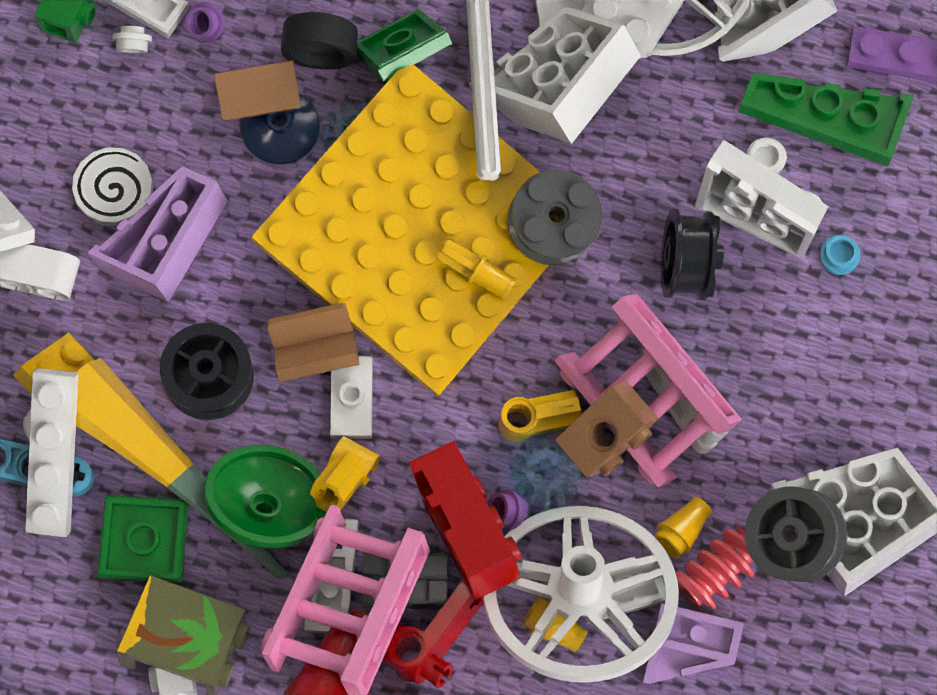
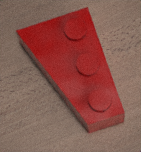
[409,441,522,600]

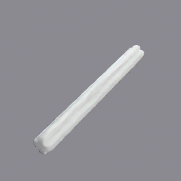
[466,0,501,181]

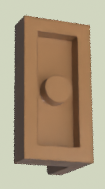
[214,60,301,121]
[266,303,360,382]

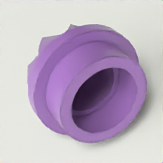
[185,2,225,42]
[487,490,529,531]

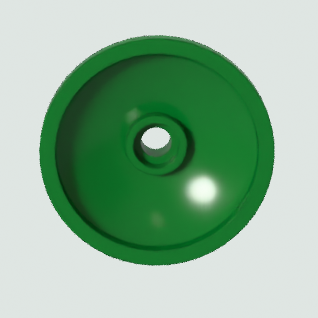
[204,445,327,548]

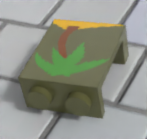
[117,575,250,695]

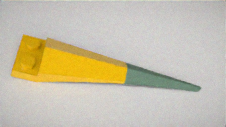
[13,333,288,579]

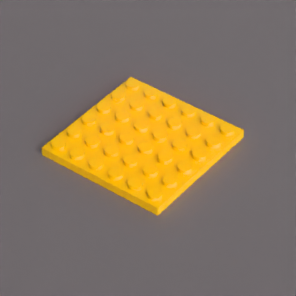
[251,64,559,397]

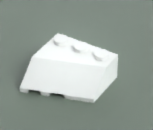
[715,0,838,62]
[469,6,641,144]
[695,140,829,259]
[771,448,937,597]

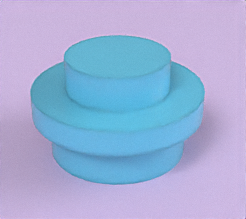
[820,235,861,275]

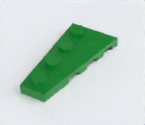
[738,73,914,166]

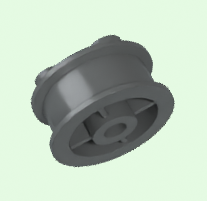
[508,169,602,265]
[745,486,847,582]

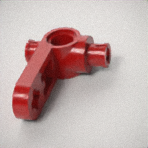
[382,579,484,688]

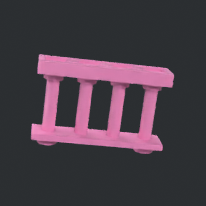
[554,294,742,487]
[261,504,430,695]

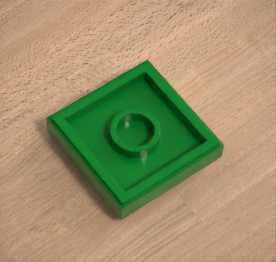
[356,9,452,82]
[97,495,189,584]

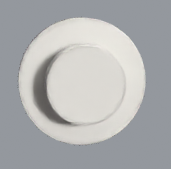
[112,26,152,53]

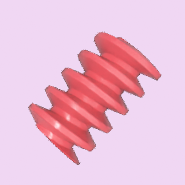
[675,525,755,611]

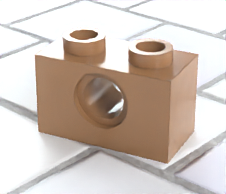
[555,381,659,478]

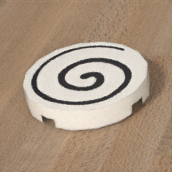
[72,147,153,226]

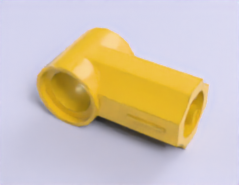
[498,390,581,443]
[310,436,381,512]

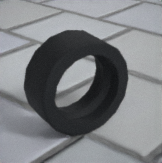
[281,12,358,70]

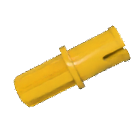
[437,239,517,301]

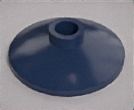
[241,94,320,164]

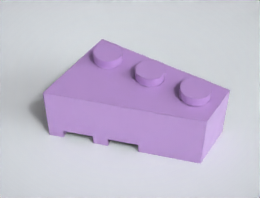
[88,166,228,303]

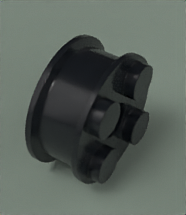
[661,208,724,301]
[160,323,254,420]

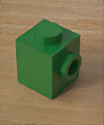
[34,0,97,43]

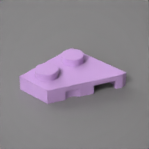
[643,603,744,684]

